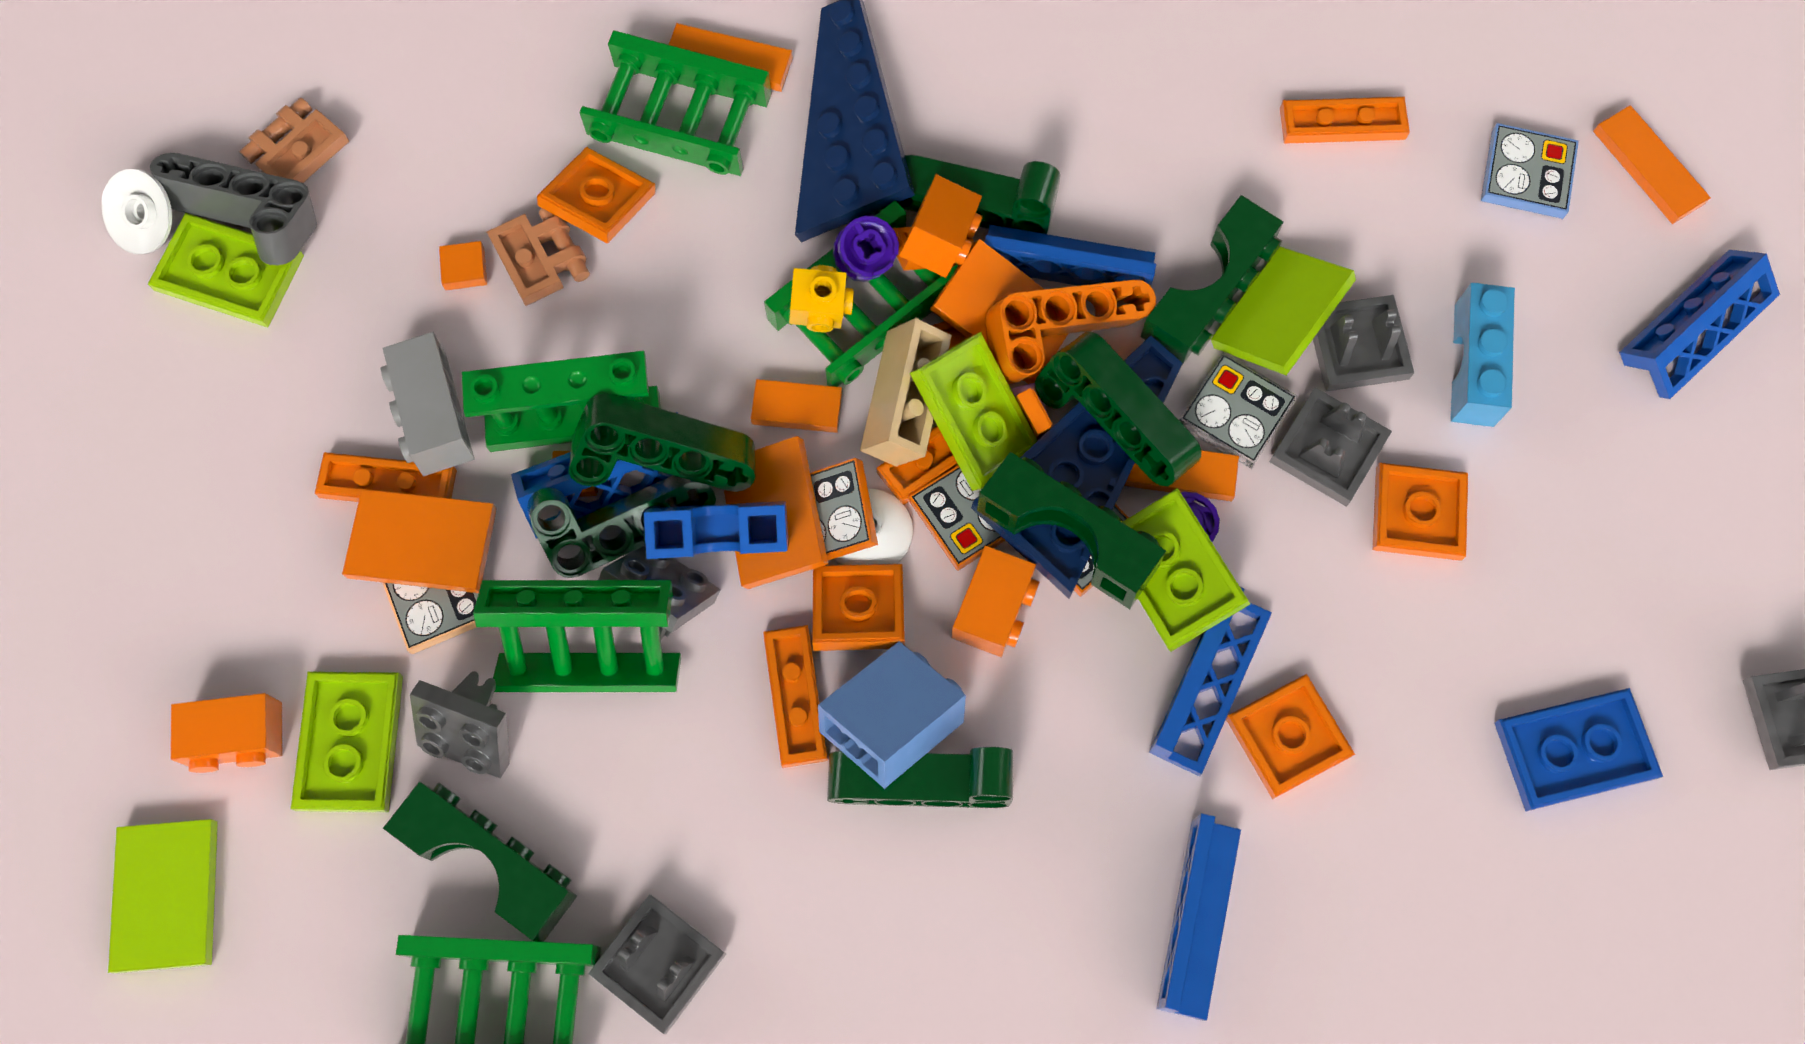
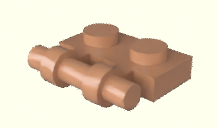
[239,97,349,183]
[487,208,590,306]

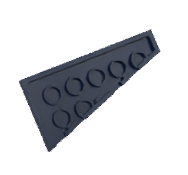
[795,0,915,243]
[971,336,1183,599]

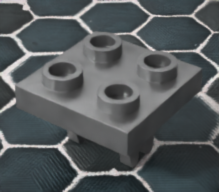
[1313,295,1414,391]
[1269,387,1392,507]
[598,546,721,640]
[1743,669,1805,770]
[410,671,509,779]
[588,894,726,1034]

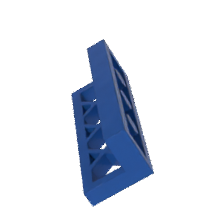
[985,225,1156,286]
[1619,249,1780,399]
[511,412,678,539]
[1149,587,1272,777]
[1156,813,1241,1021]

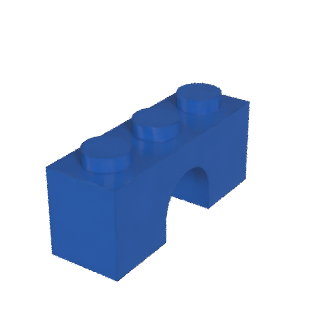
[644,501,789,559]

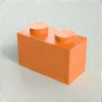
[899,174,983,278]
[951,545,1040,658]
[171,693,283,773]

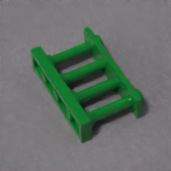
[579,30,772,176]
[764,201,958,387]
[462,351,661,452]
[473,580,681,692]
[396,935,601,1044]

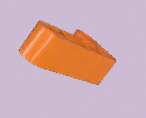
[985,280,1156,383]

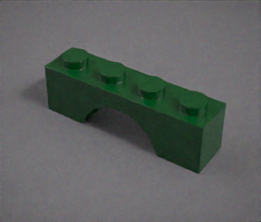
[1140,195,1284,365]
[977,451,1166,610]
[383,781,577,942]

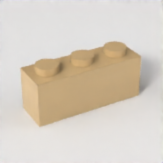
[860,318,952,466]

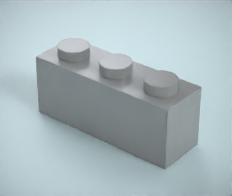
[380,332,475,476]

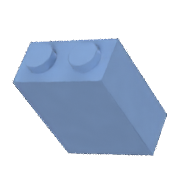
[818,642,966,789]

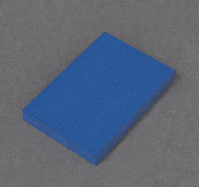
[1494,688,1663,812]

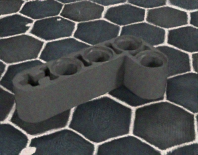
[150,153,317,265]

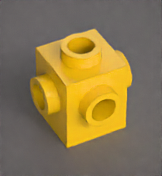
[789,265,854,332]

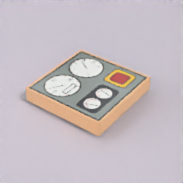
[382,582,479,654]

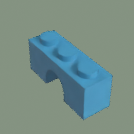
[1451,283,1515,427]

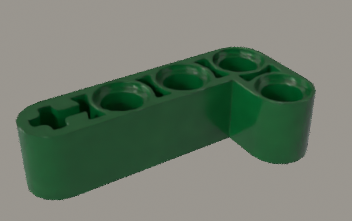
[898,155,1060,234]
[1035,331,1202,486]
[569,393,756,492]
[527,475,716,578]
[827,747,1013,808]

